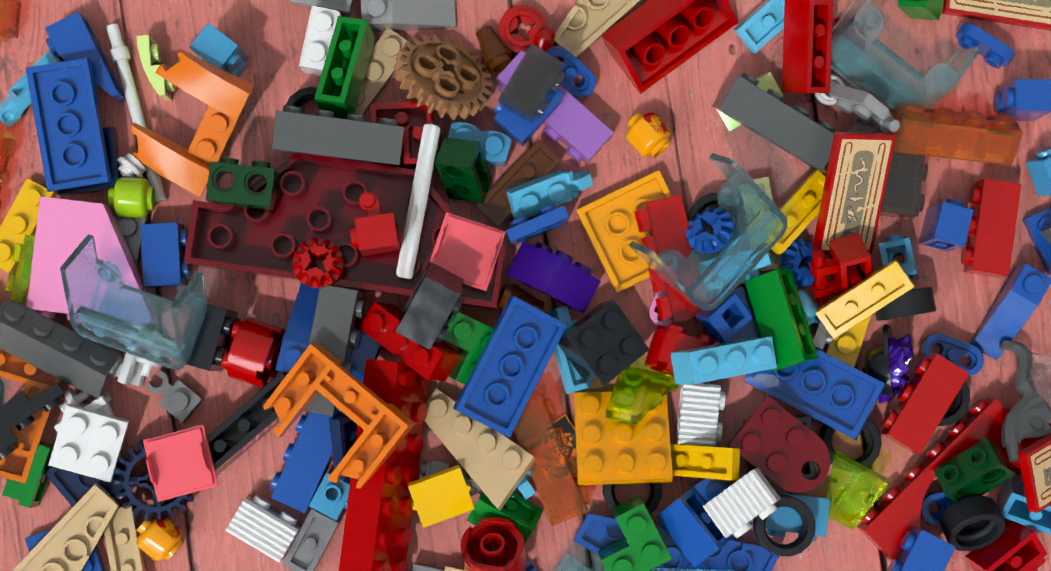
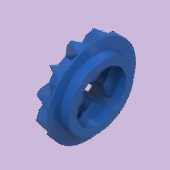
[685,206,735,254]
[781,237,814,287]

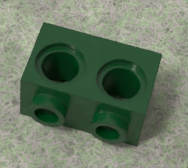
[434,137,492,203]
[206,157,278,210]
[934,438,1017,502]

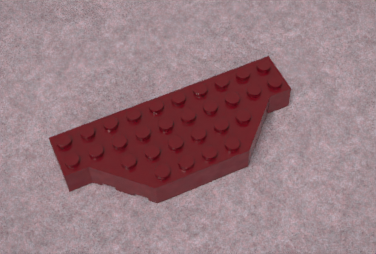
[183,152,506,310]

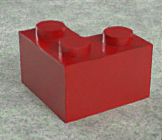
[370,102,436,169]

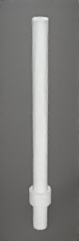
[106,24,167,203]

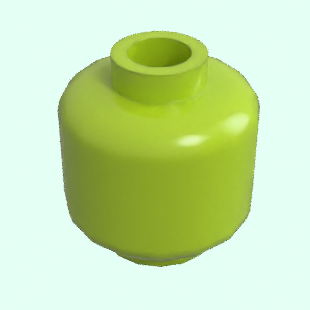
[108,177,156,218]

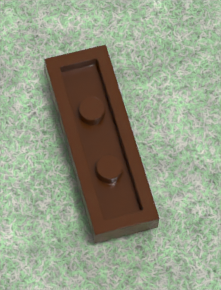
[476,139,561,228]

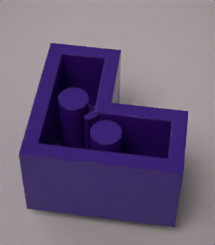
[506,242,601,314]

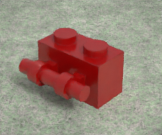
[350,192,400,256]
[809,233,872,305]
[965,520,1047,571]

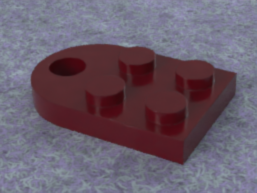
[727,396,830,493]

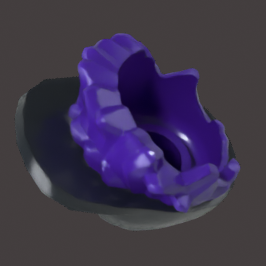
[862,324,913,403]

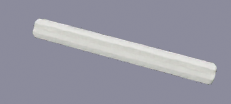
[396,124,441,279]

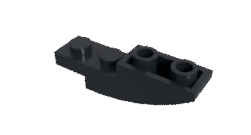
[0,382,64,460]

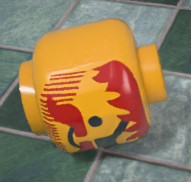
[626,112,671,158]
[136,514,184,561]

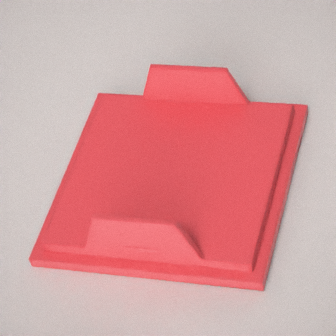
[430,212,506,291]
[143,424,219,502]

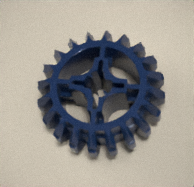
[113,437,195,521]

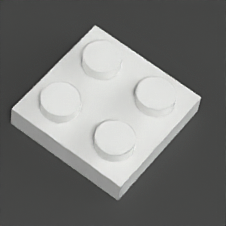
[49,403,130,482]

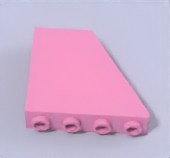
[26,196,159,329]

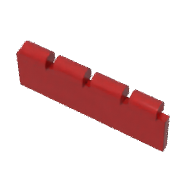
[634,194,708,323]

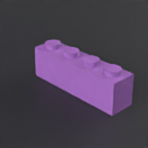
[497,50,614,164]

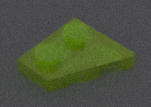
[5,234,35,304]
[606,366,679,424]
[827,451,889,530]

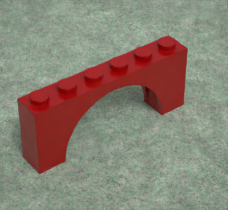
[857,398,1038,562]

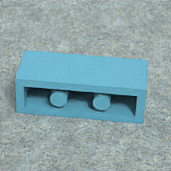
[670,336,777,385]

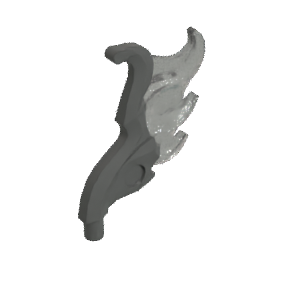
[999,340,1051,462]

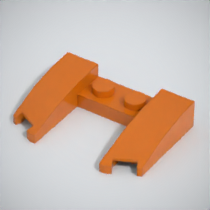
[131,50,254,197]
[263,342,416,489]
[0,349,61,483]

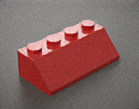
[601,0,738,94]

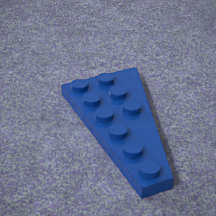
[573,513,779,571]

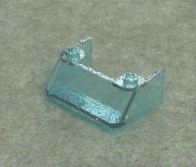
[831,0,981,122]
[629,153,787,311]
[60,234,207,370]

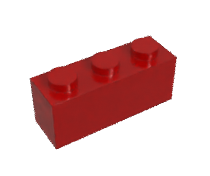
[782,0,833,93]
[961,178,1021,278]
[360,302,461,381]
[881,353,970,455]

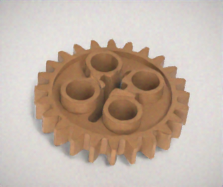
[394,34,493,120]

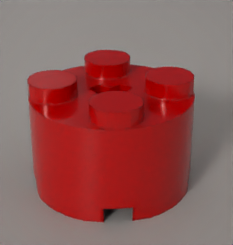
[221,318,286,388]
[644,324,715,384]
[461,517,527,571]

